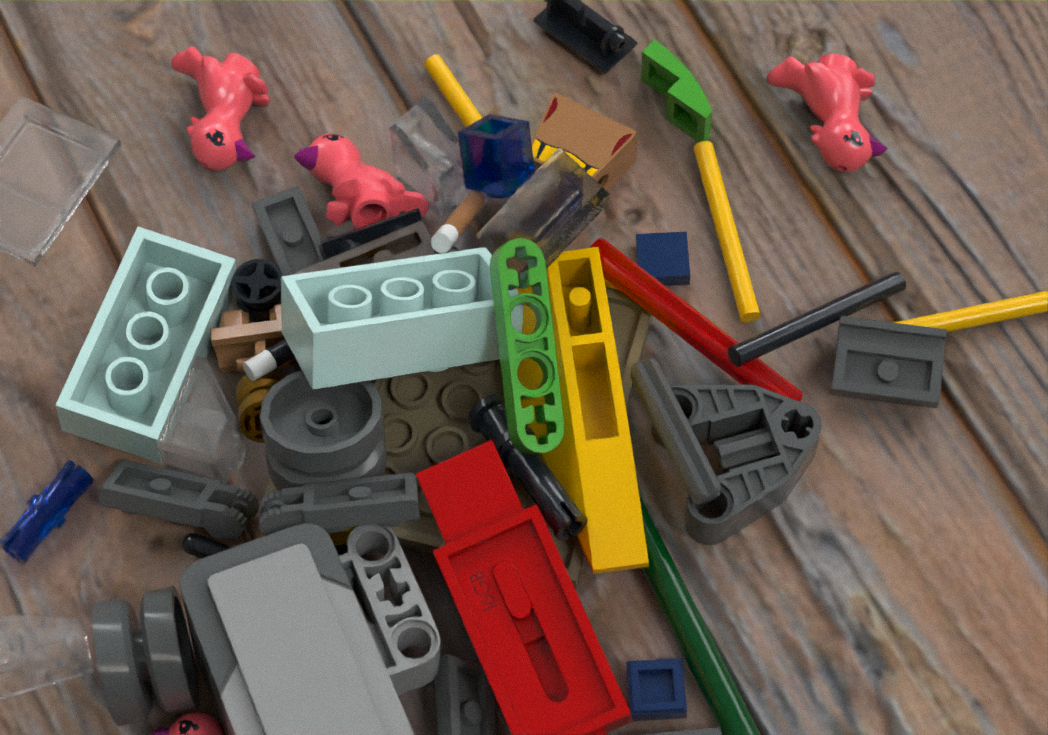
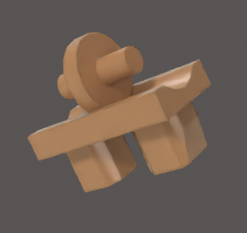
[211,304,298,374]

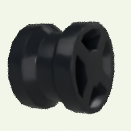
[232,259,283,322]

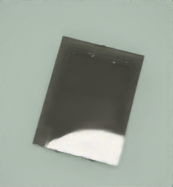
[475,147,609,289]

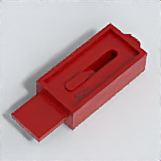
[416,440,633,735]

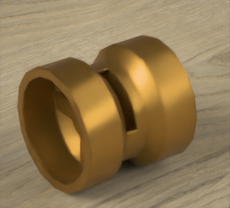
[236,370,284,443]

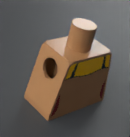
[525,92,638,217]

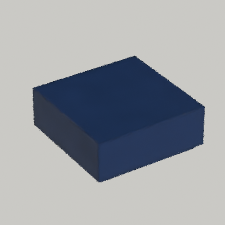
[635,232,690,286]
[626,658,687,721]

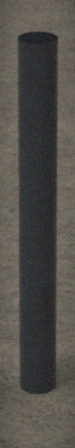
[728,271,906,367]

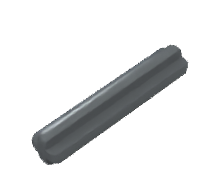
[630,358,721,505]

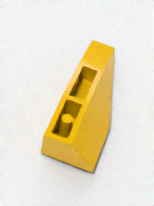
[515,247,649,574]

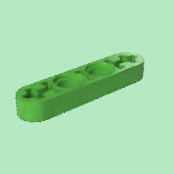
[490,238,564,455]

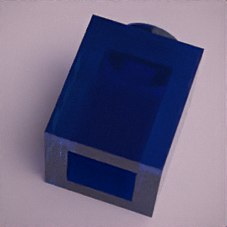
[457,114,536,199]

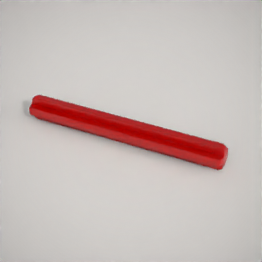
[589,238,803,402]

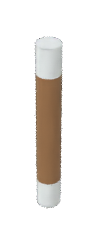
[431,182,492,253]

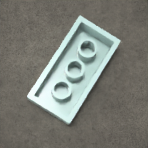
[55,227,236,464]
[281,247,524,390]

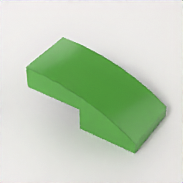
[641,39,712,142]

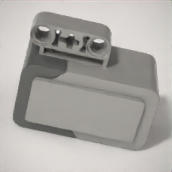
[180,523,440,735]

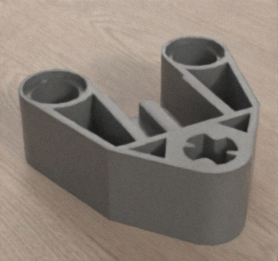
[651,385,822,545]

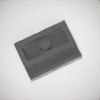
[830,316,947,408]

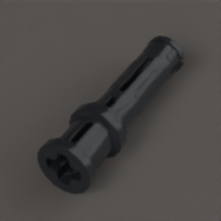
[467,393,588,541]

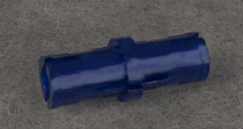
[0,460,95,564]

